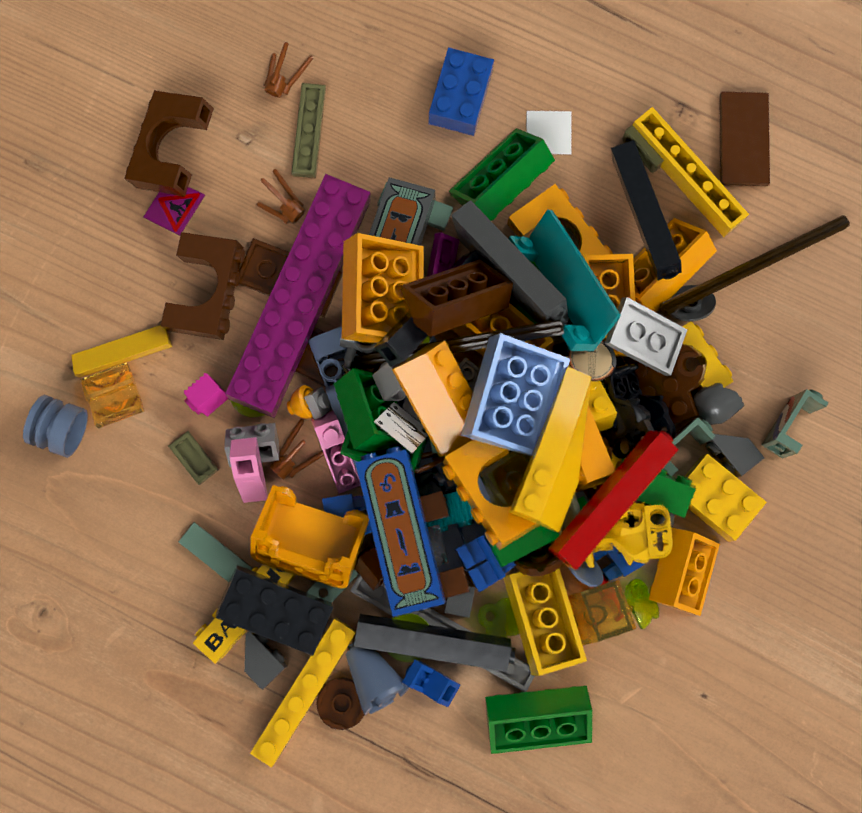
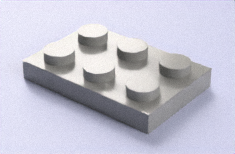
[605,297,687,376]

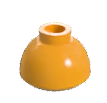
[287,385,313,419]

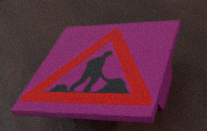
[143,187,205,236]

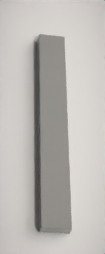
[350,575,535,692]

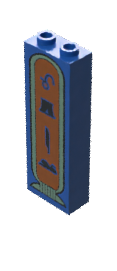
[355,447,446,617]

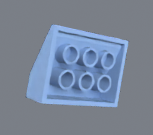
[461,333,570,456]

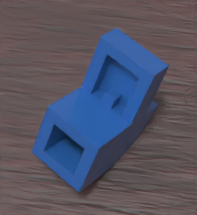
[402,660,461,707]

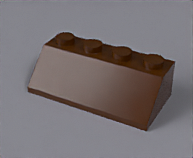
[401,259,513,337]

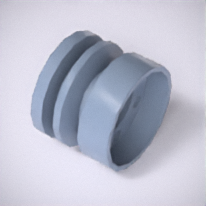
[23,394,88,458]

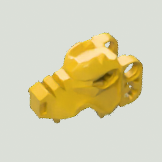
[585,502,673,568]

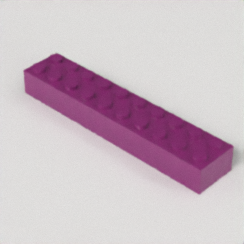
[225,174,371,418]

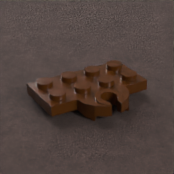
[623,344,706,429]

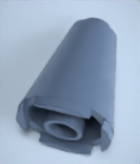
[345,642,409,715]

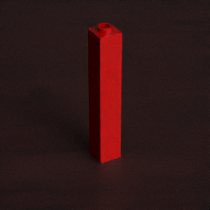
[548,430,679,570]

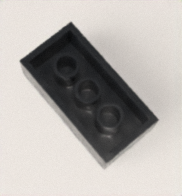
[216,565,334,656]

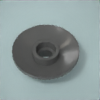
[670,285,716,321]

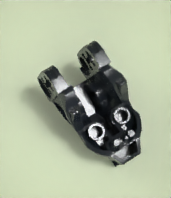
[601,356,676,459]

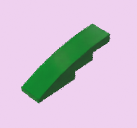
[489,496,587,567]

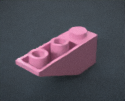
[311,411,361,494]
[229,437,268,503]

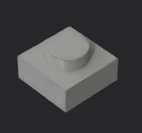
[304,387,332,420]

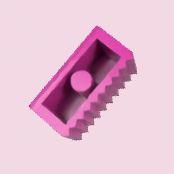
[184,373,228,417]

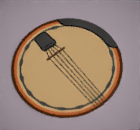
[568,340,616,381]

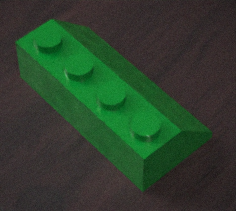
[449,128,555,221]
[485,686,593,754]

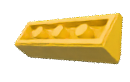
[71,325,172,378]

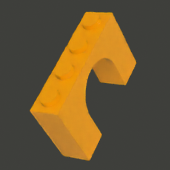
[507,184,613,256]
[442,440,539,550]

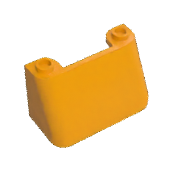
[250,485,369,588]

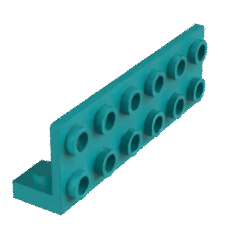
[508,210,621,351]

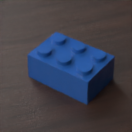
[429,47,494,136]

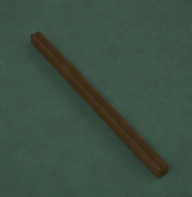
[659,215,850,316]
[345,320,564,371]

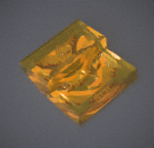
[80,362,145,429]

